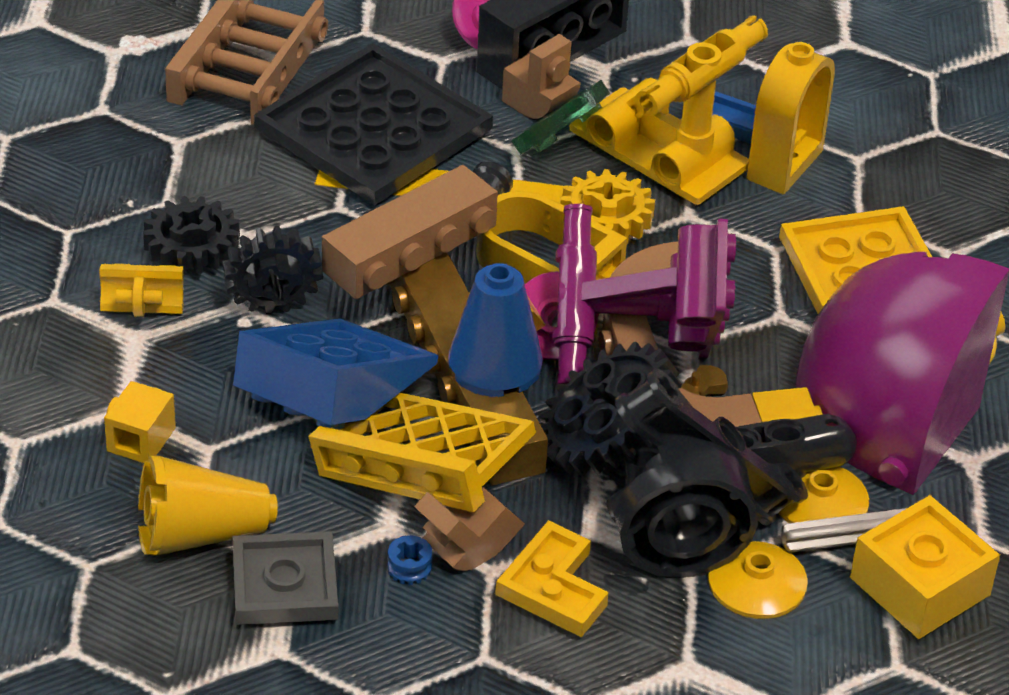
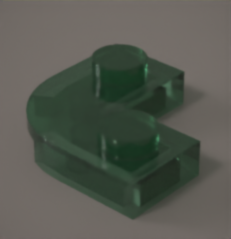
[511,79,610,155]

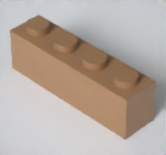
[322,165,498,299]

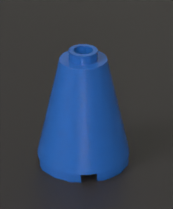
[448,263,543,397]

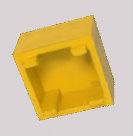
[850,495,1000,639]

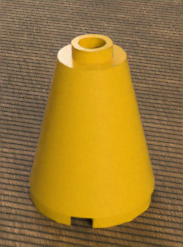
[138,456,278,556]

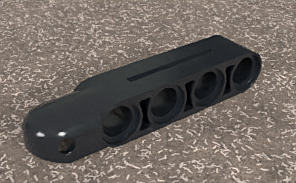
[624,414,857,486]

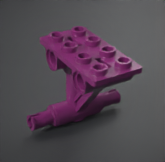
[552,204,736,384]

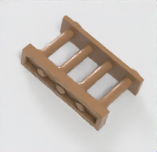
[165,0,328,125]

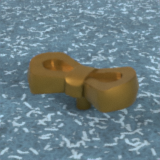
[681,365,728,396]

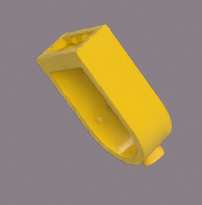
[747,42,835,195]
[476,191,627,284]

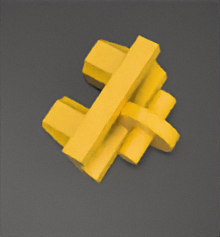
[99,264,184,317]

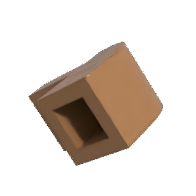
[502,34,581,118]
[415,486,525,571]

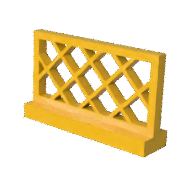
[308,393,536,513]

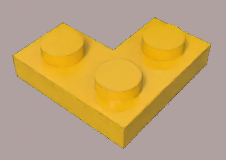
[495,520,609,637]

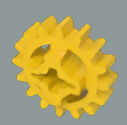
[560,169,655,244]

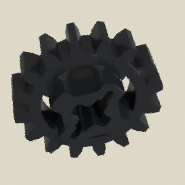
[143,196,240,274]
[222,226,323,314]

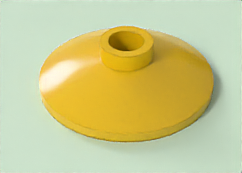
[778,466,869,523]
[708,541,808,619]

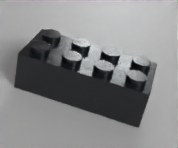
[477,0,629,90]

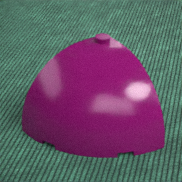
[796,252,1009,495]

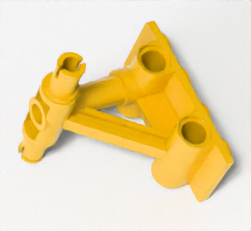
[570,15,768,205]

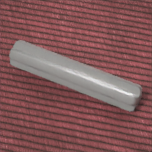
[781,508,907,553]

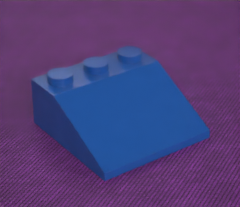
[233,318,438,429]

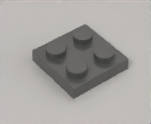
[232,531,338,625]

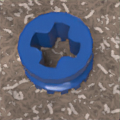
[387,535,433,585]

